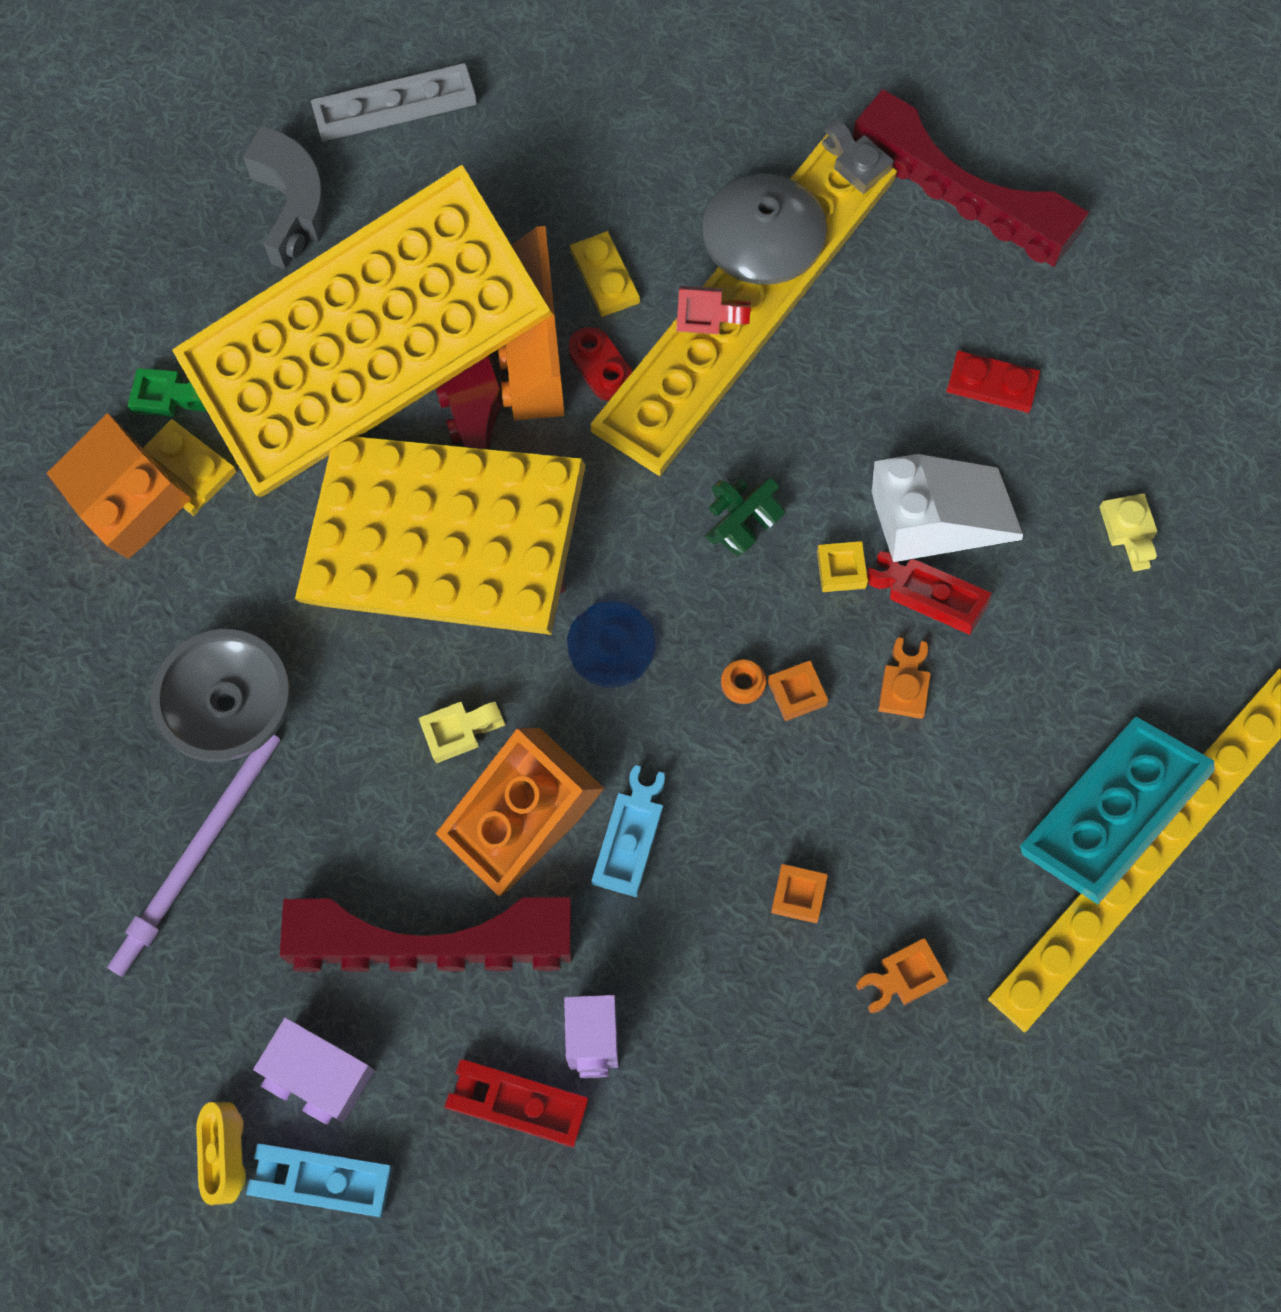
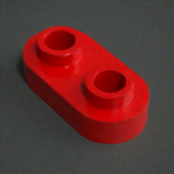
[568,327,632,401]

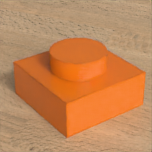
[768,660,828,721]
[771,864,828,924]

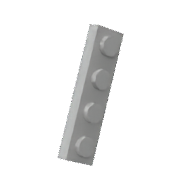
[311,63,477,142]

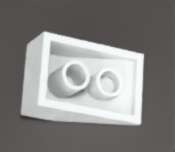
[872,454,1023,562]

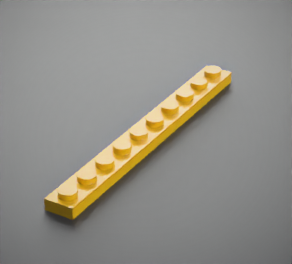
[988,668,1281,1032]

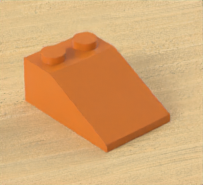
[46,413,192,559]
[436,728,604,896]

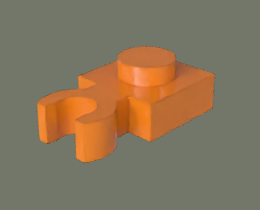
[878,637,930,719]
[856,938,948,1013]

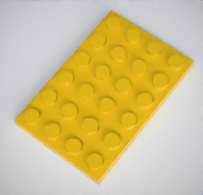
[295,437,586,635]

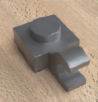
[822,119,894,194]

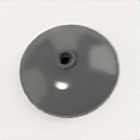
[702,174,827,285]
[150,629,290,762]

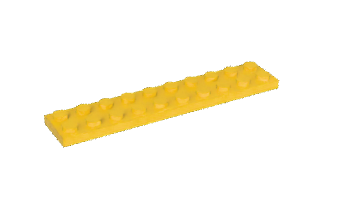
[590,134,897,476]

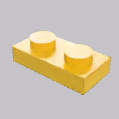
[570,231,640,317]

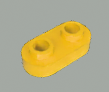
[196,1102,246,1205]

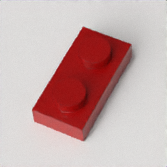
[946,350,1040,413]

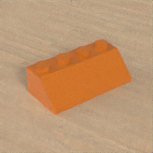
[498,226,565,421]

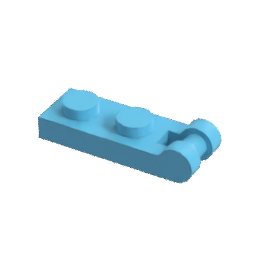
[246,1144,393,1218]

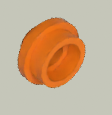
[721,659,766,704]

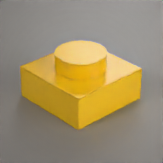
[817,541,868,592]

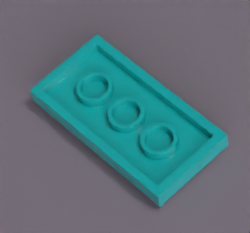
[1020,716,1215,905]

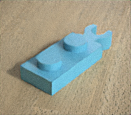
[591,765,665,897]

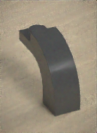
[243,125,327,269]

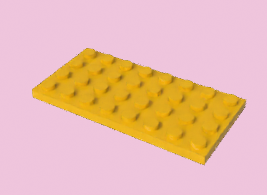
[172,165,553,497]

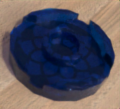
[567,601,656,688]

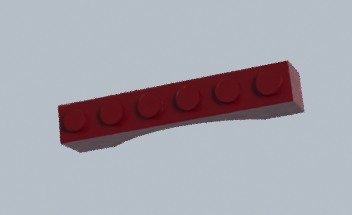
[852,89,1089,267]
[435,356,566,593]
[279,897,572,972]

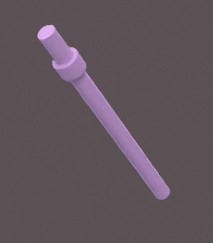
[106,735,281,977]

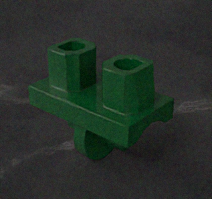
[704,477,786,556]

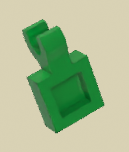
[127,368,207,417]

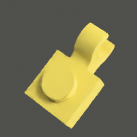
[1100,494,1158,571]
[419,702,505,764]

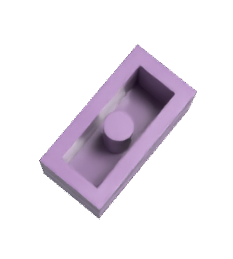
[564,995,619,1078]
[253,1018,375,1125]

